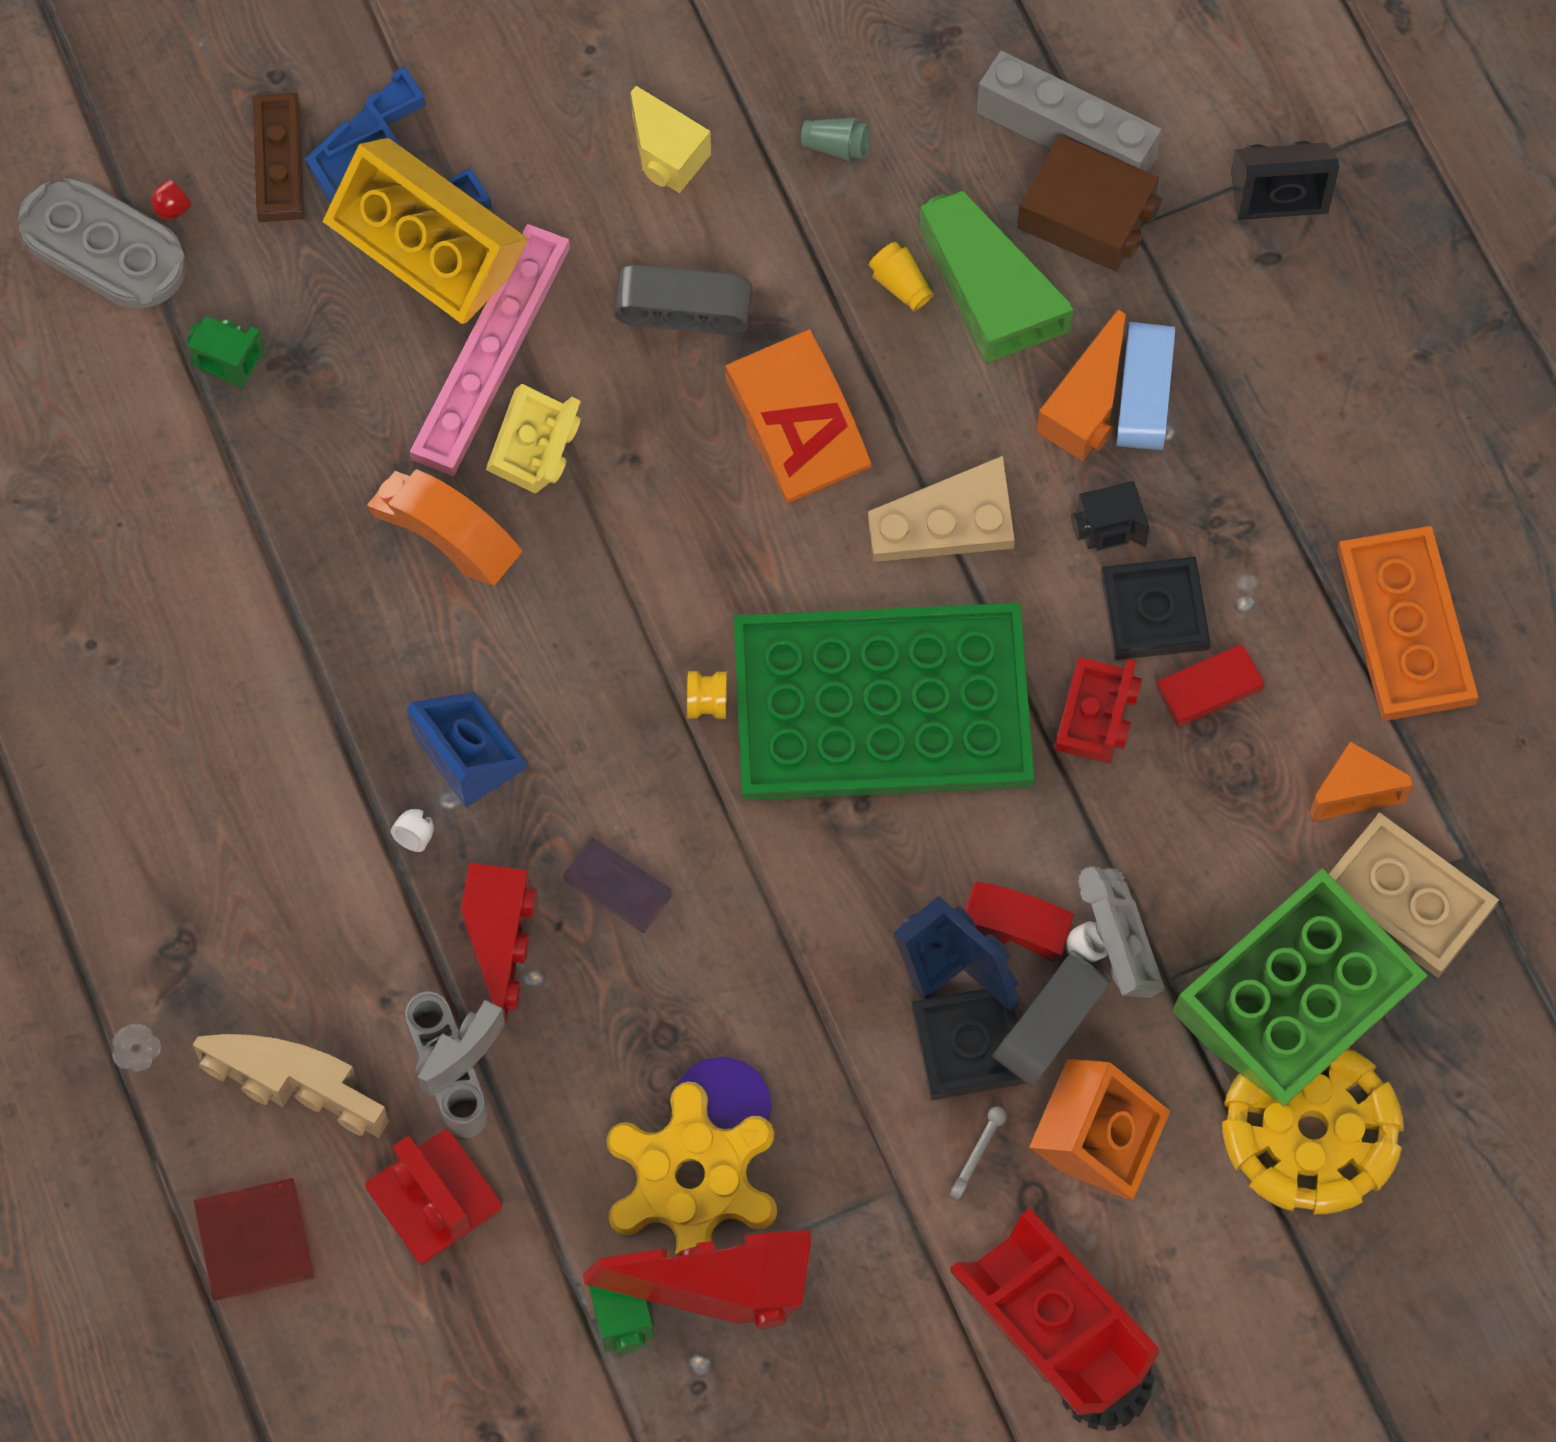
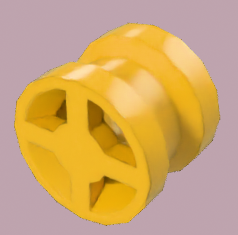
[687,671,727,719]

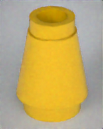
[868,241,934,312]

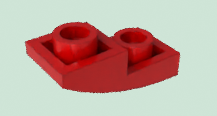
[964,881,1074,962]

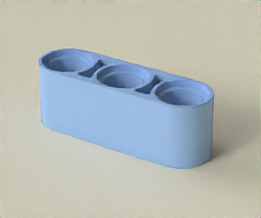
[1116,322,1175,451]

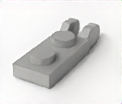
[1077,866,1165,998]

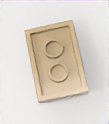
[1329,812,1499,978]

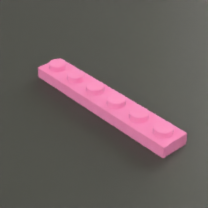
[410,224,570,477]

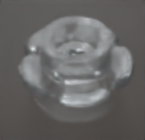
[112,1024,161,1072]

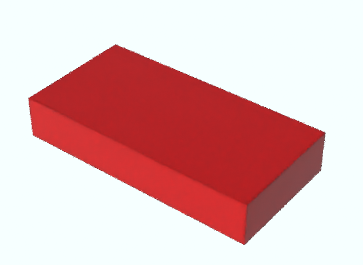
[1156,644,1265,728]

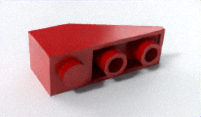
[461,863,537,1026]

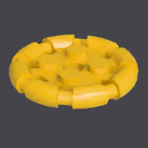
[1222,1048,1404,1215]

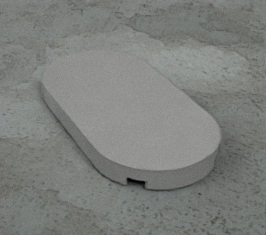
[18,178,186,309]

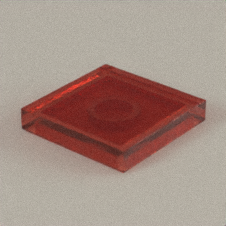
[194,1178,314,1301]

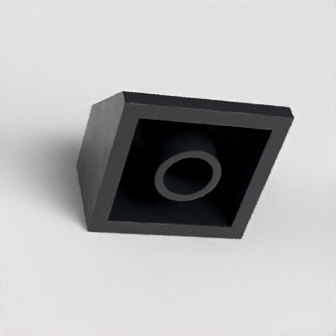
[1231,141,1340,220]

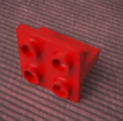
[365,1129,503,1265]

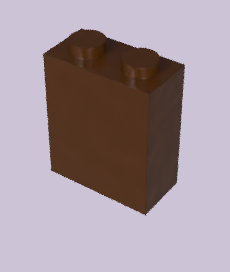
[1017,134,1162,272]

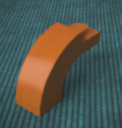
[366,469,522,586]

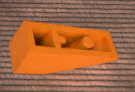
[1036,309,1126,461]

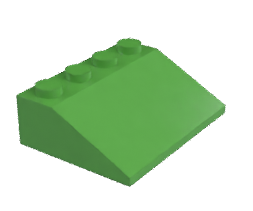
[1172,868,1428,1107]

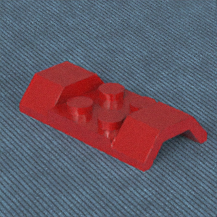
[950,1208,1159,1415]

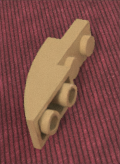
[193,1034,389,1138]

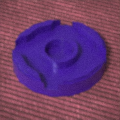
[675,1057,771,1129]

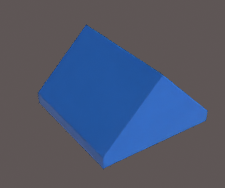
[407,692,528,807]

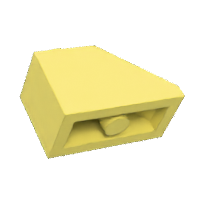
[631,86,711,193]

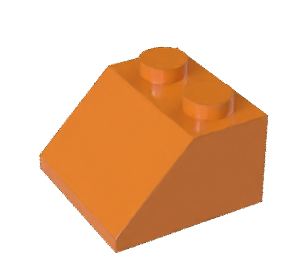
[1029,1059,1170,1200]

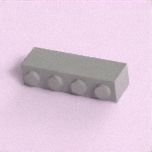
[976,50,1162,172]

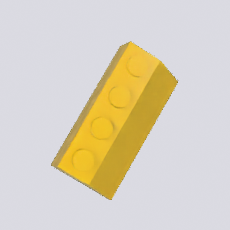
[322,138,529,324]

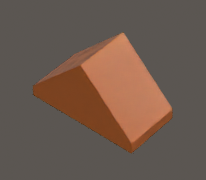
[1310,741,1413,822]

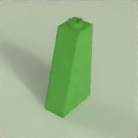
[919,191,1073,364]

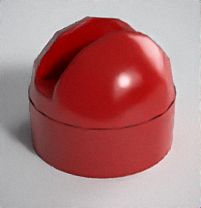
[151,178,192,219]

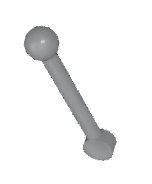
[949,1106,1007,1200]

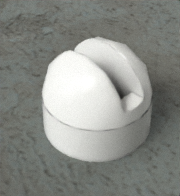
[391,809,434,852]
[1065,921,1108,964]

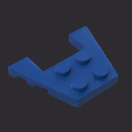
[305,66,492,210]

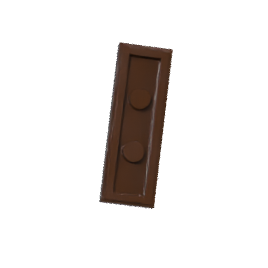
[252,93,304,222]

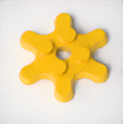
[606,1081,777,1255]

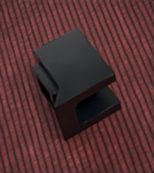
[1071,481,1150,551]

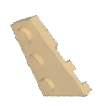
[868,456,1015,562]

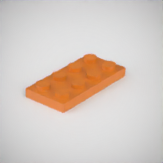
[1337,526,1479,721]

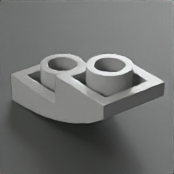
[415,1000,505,1097]

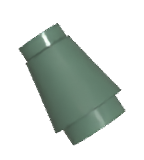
[801,117,871,163]

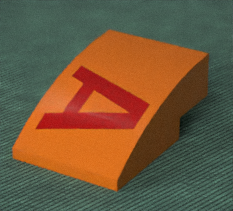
[725,329,871,504]

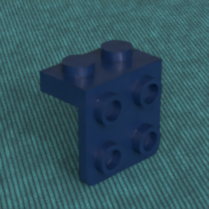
[893,896,1020,1011]

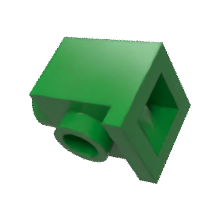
[187,316,265,388]

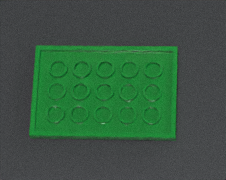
[733,603,1034,801]

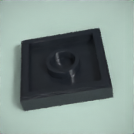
[1101,557,1211,660]
[911,989,1026,1101]

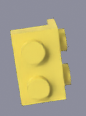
[486,384,581,494]

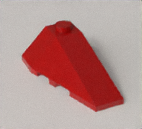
[583,1230,811,1329]

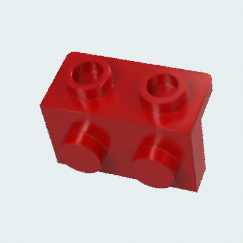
[1054,657,1142,764]

